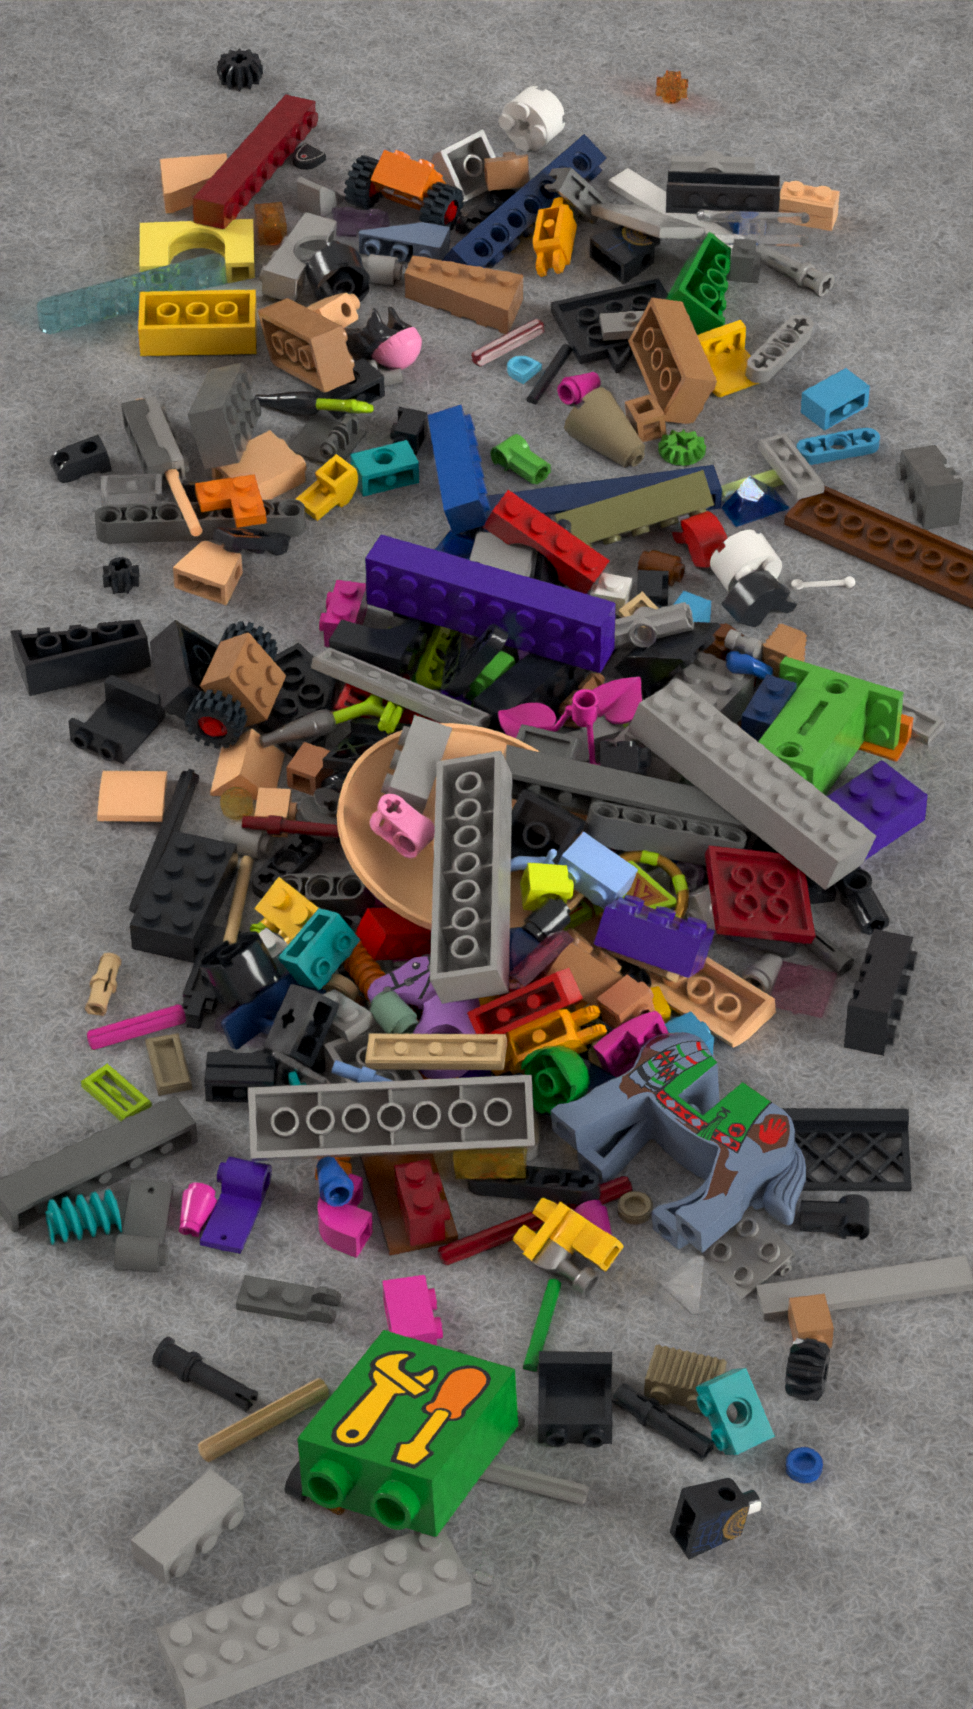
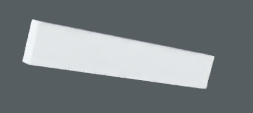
[608,168,741,262]

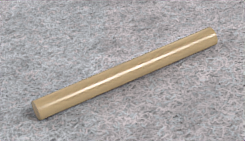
[223,856,254,945]

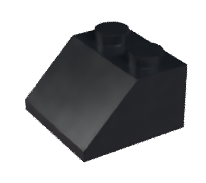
[511,789,587,865]

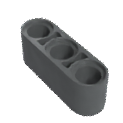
[280,873,375,916]

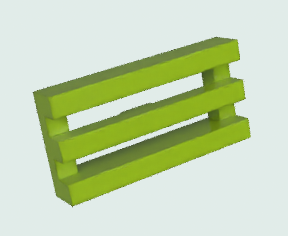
[81,1063,152,1121]

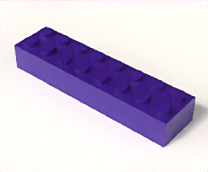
[365,534,616,673]

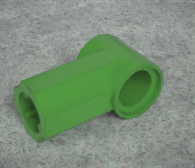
[490,434,551,485]

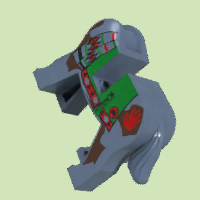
[551,1032,806,1253]

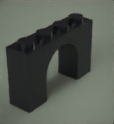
[329,596,437,678]

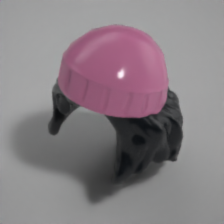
[344,307,422,370]

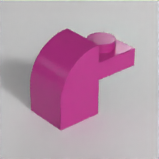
[317,1173,373,1258]

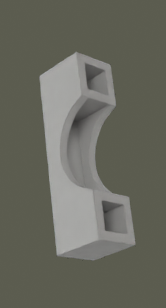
[259,212,337,301]

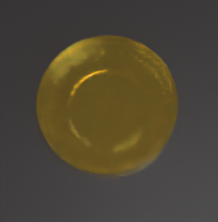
[220,787,253,820]

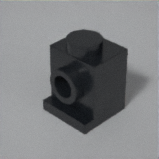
[390,407,428,455]
[637,570,669,609]
[600,741,651,776]

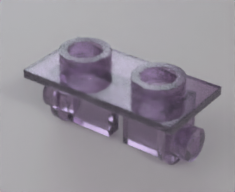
[332,207,390,237]

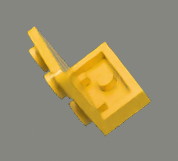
[697,320,759,397]
[255,877,319,944]

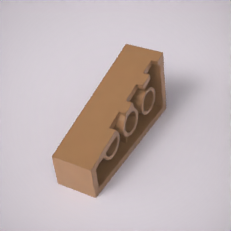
[405,255,523,334]

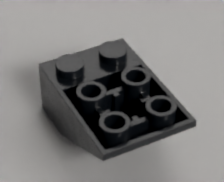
[614,622,721,692]

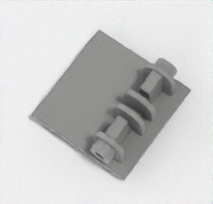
[700,1205,795,1299]

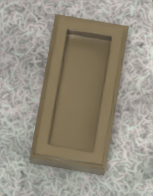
[145,1033,192,1096]

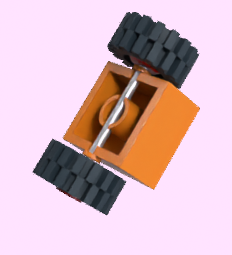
[344,150,464,230]

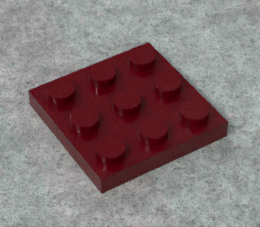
[705,845,815,944]

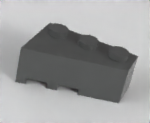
[896,445,963,530]

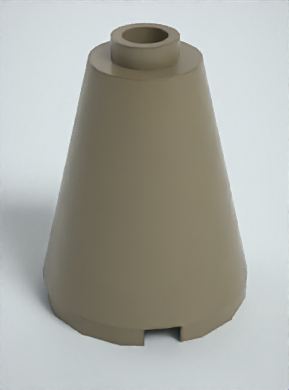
[564,387,645,468]

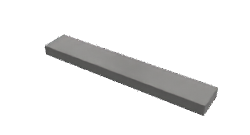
[311,648,492,728]
[756,1255,973,1320]

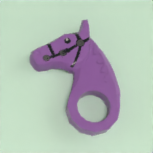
[368,955,481,1079]

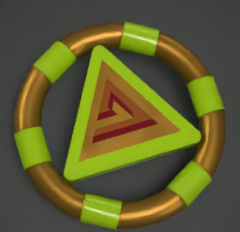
[592,850,689,922]

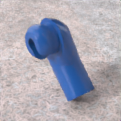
[725,651,773,680]

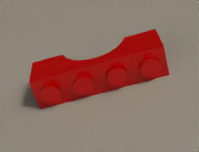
[483,490,610,594]

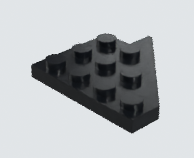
[551,278,668,373]

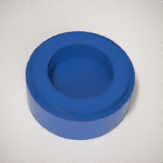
[785,1447,823,1483]

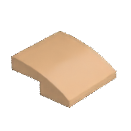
[97,771,167,822]

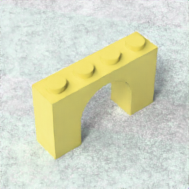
[139,219,255,286]

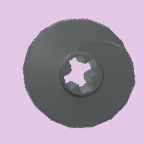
[295,788,340,844]

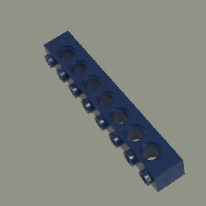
[442,134,607,268]

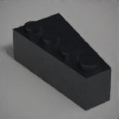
[844,929,918,1056]

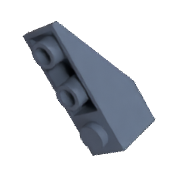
[359,222,450,262]

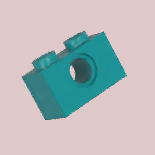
[350,440,419,497]
[695,1368,775,1455]

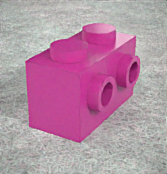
[319,580,368,647]

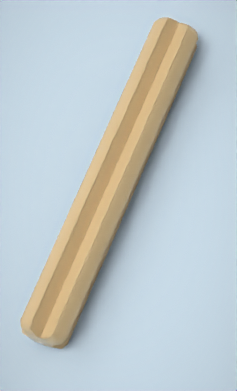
[198,1378,329,1462]

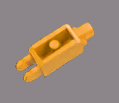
[533,197,577,277]
[491,1005,607,1076]

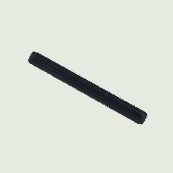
[129,769,200,914]

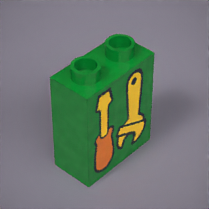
[297,1330,518,1537]

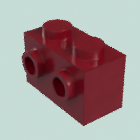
[394,1159,450,1246]

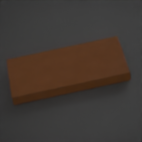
[360,1153,458,1256]

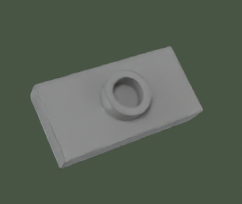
[600,311,644,341]

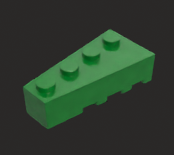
[666,232,732,335]

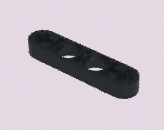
[466,1162,601,1205]

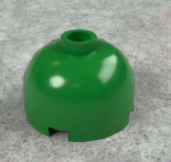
[521,1045,590,1114]

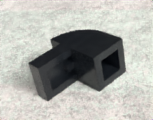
[721,570,798,627]

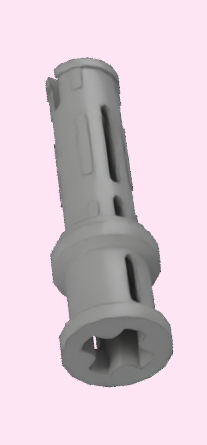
[756,244,834,297]

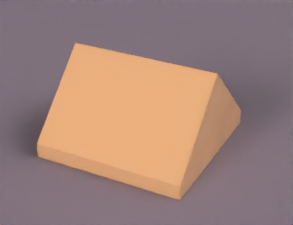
[210,728,285,800]

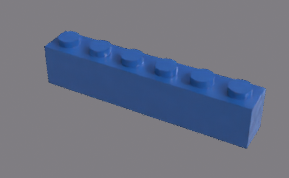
[427,404,491,535]

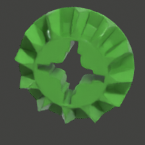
[658,429,706,466]

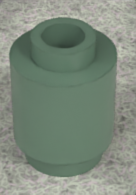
[370,991,419,1034]

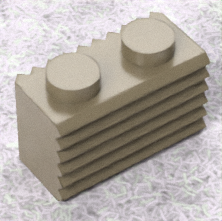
[644,1344,727,1413]

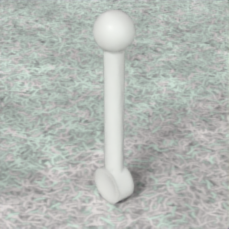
[791,576,855,590]

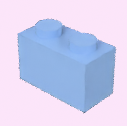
[558,832,638,909]

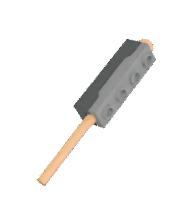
[121,396,202,536]

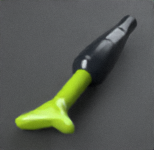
[254,391,374,415]

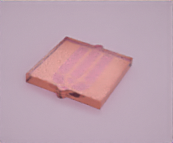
[771,961,837,1018]

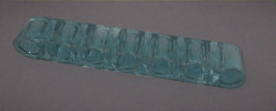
[37,254,226,334]

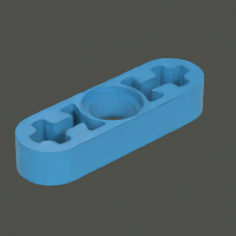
[796,428,880,465]

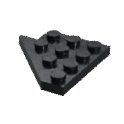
[256,643,338,758]

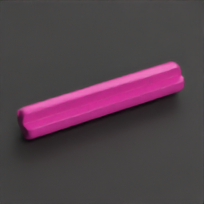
[87,1004,186,1050]

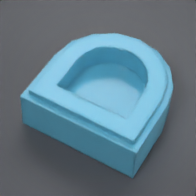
[507,356,542,384]

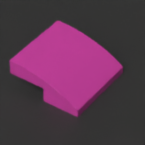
[593,1011,668,1077]

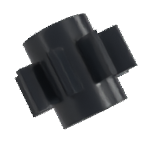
[102,557,140,594]

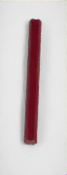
[438,1176,633,1265]

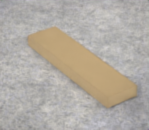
[365,1034,507,1070]

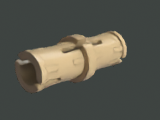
[85,953,122,1016]

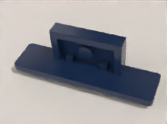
[221,970,327,1050]

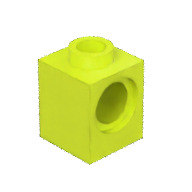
[520,863,574,911]

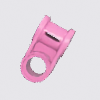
[370,794,435,859]

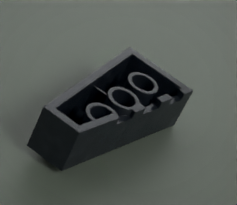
[10,619,151,696]

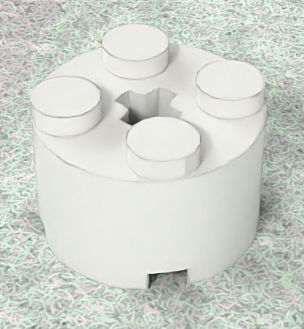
[498,86,565,152]
[710,530,782,593]

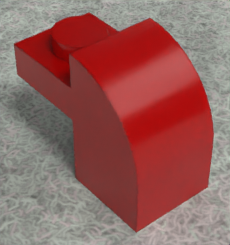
[672,511,728,568]

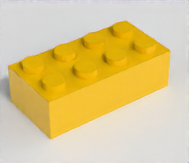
[138,289,257,356]

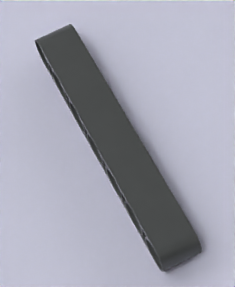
[95,499,306,544]

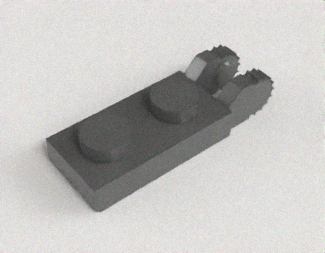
[236,1275,342,1324]

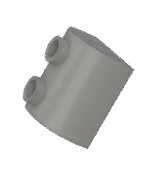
[431,129,496,203]

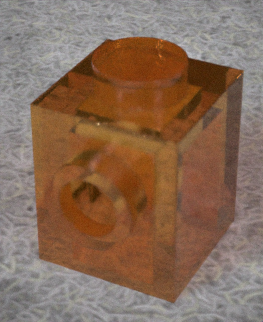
[254,202,287,246]

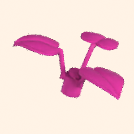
[498,677,642,766]

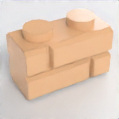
[777,181,840,231]

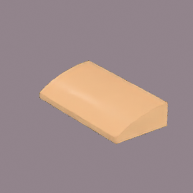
[640,957,776,1048]

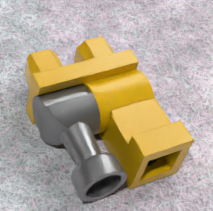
[513,1198,624,1298]

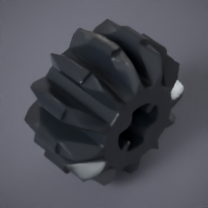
[217,48,263,91]
[785,1338,830,1401]

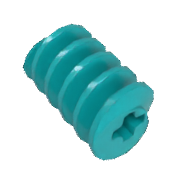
[45,1189,122,1245]

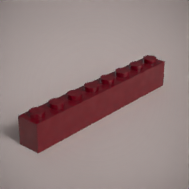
[193,94,318,229]

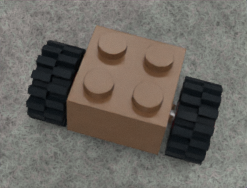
[184,621,286,749]

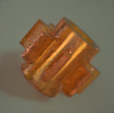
[655,70,688,104]

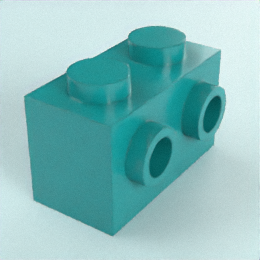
[278,908,360,990]

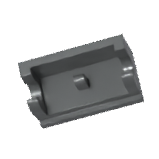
[544,167,608,224]

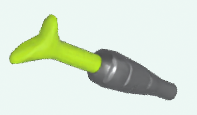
[259,694,385,748]

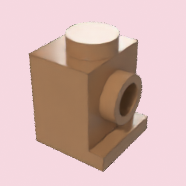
[625,394,667,442]

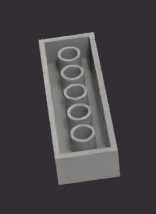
[612,652,755,783]

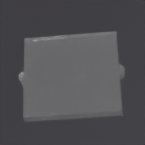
[272,1049,332,1085]

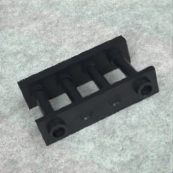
[666,171,780,217]

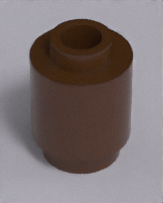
[637,550,685,587]

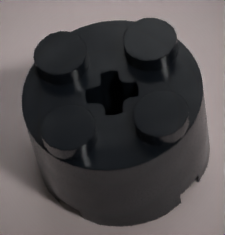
[306,241,370,302]
[199,931,281,1005]

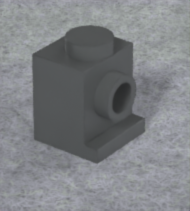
[730,238,761,284]

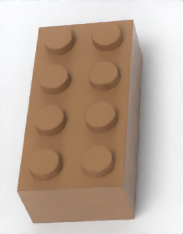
[258,298,355,393]
[628,298,717,424]

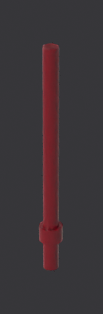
[242,815,339,838]

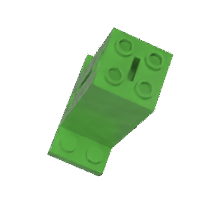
[759,656,904,796]

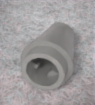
[741,952,782,994]

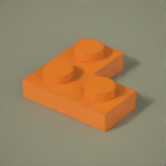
[195,474,267,528]

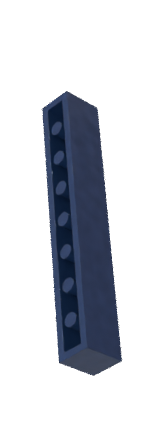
[480,465,722,533]

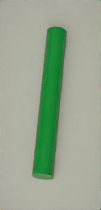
[523,1279,562,1372]

